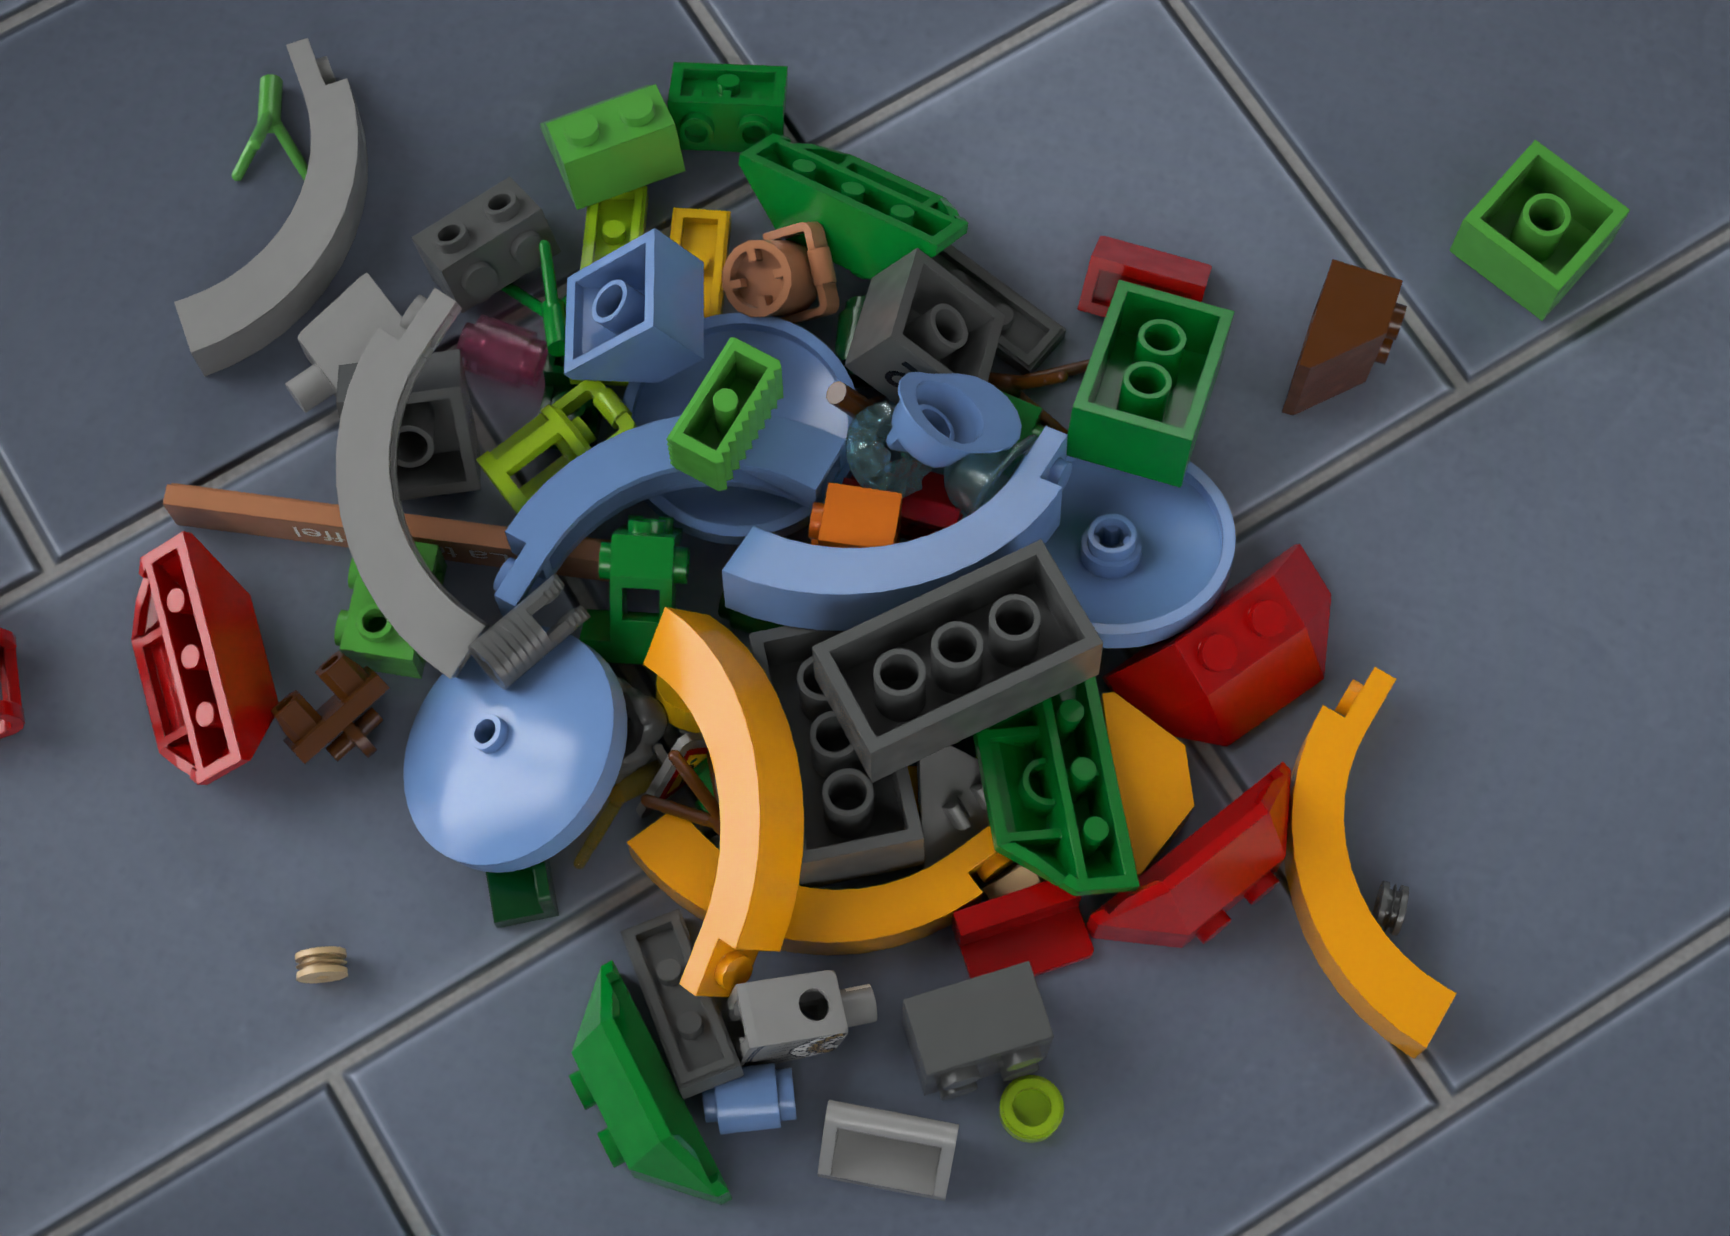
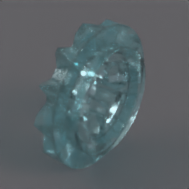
[846,401,933,498]

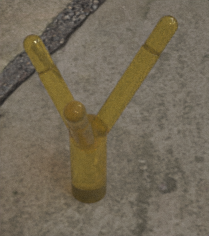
[573,759,661,869]

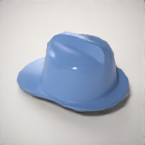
[886,372,1022,468]

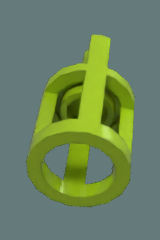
[476,380,637,514]

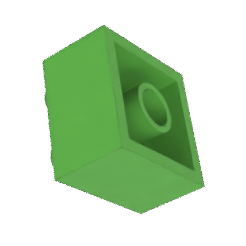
[1449,139,1630,321]

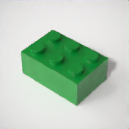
[1066,280,1235,488]

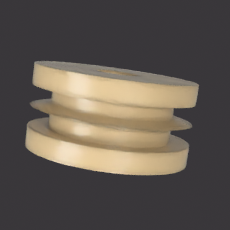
[295,946,348,983]

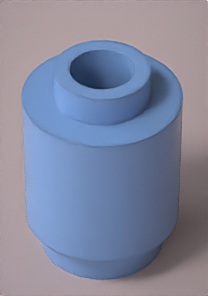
[702,1063,797,1135]

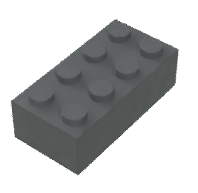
[812,539,1103,783]
[749,626,925,888]

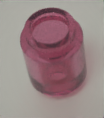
[457,314,548,388]

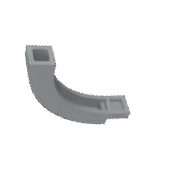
[174,38,368,377]
[336,288,491,679]

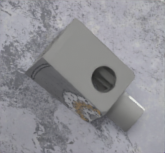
[721,970,877,1066]

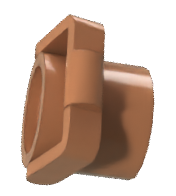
[722,221,840,325]

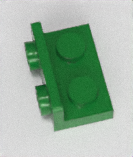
[667,62,788,152]

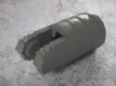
[468,573,591,690]

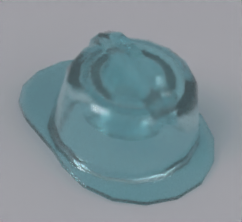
[944,434,1038,517]

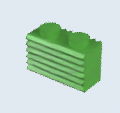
[666,337,784,491]

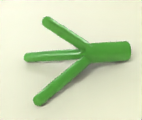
[231,74,308,181]

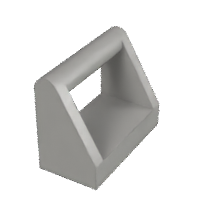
[817,1100,959,1201]

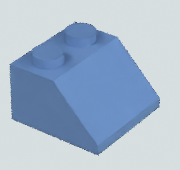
[564,228,704,383]

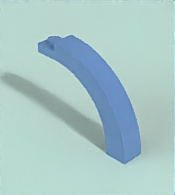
[493,415,846,616]
[722,426,1072,631]

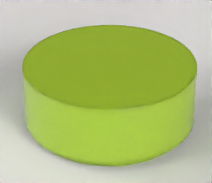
[999,1075,1064,1143]

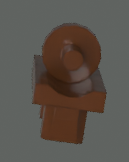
[271,651,390,764]

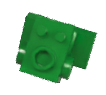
[579,514,690,664]

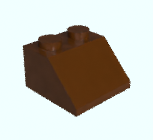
[1282,259,1407,416]

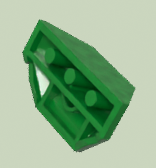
[739,133,968,280]
[973,676,1140,896]
[568,960,732,1205]

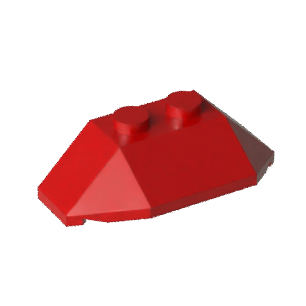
[131,531,279,785]
[1102,544,1331,747]
[1086,761,1291,948]

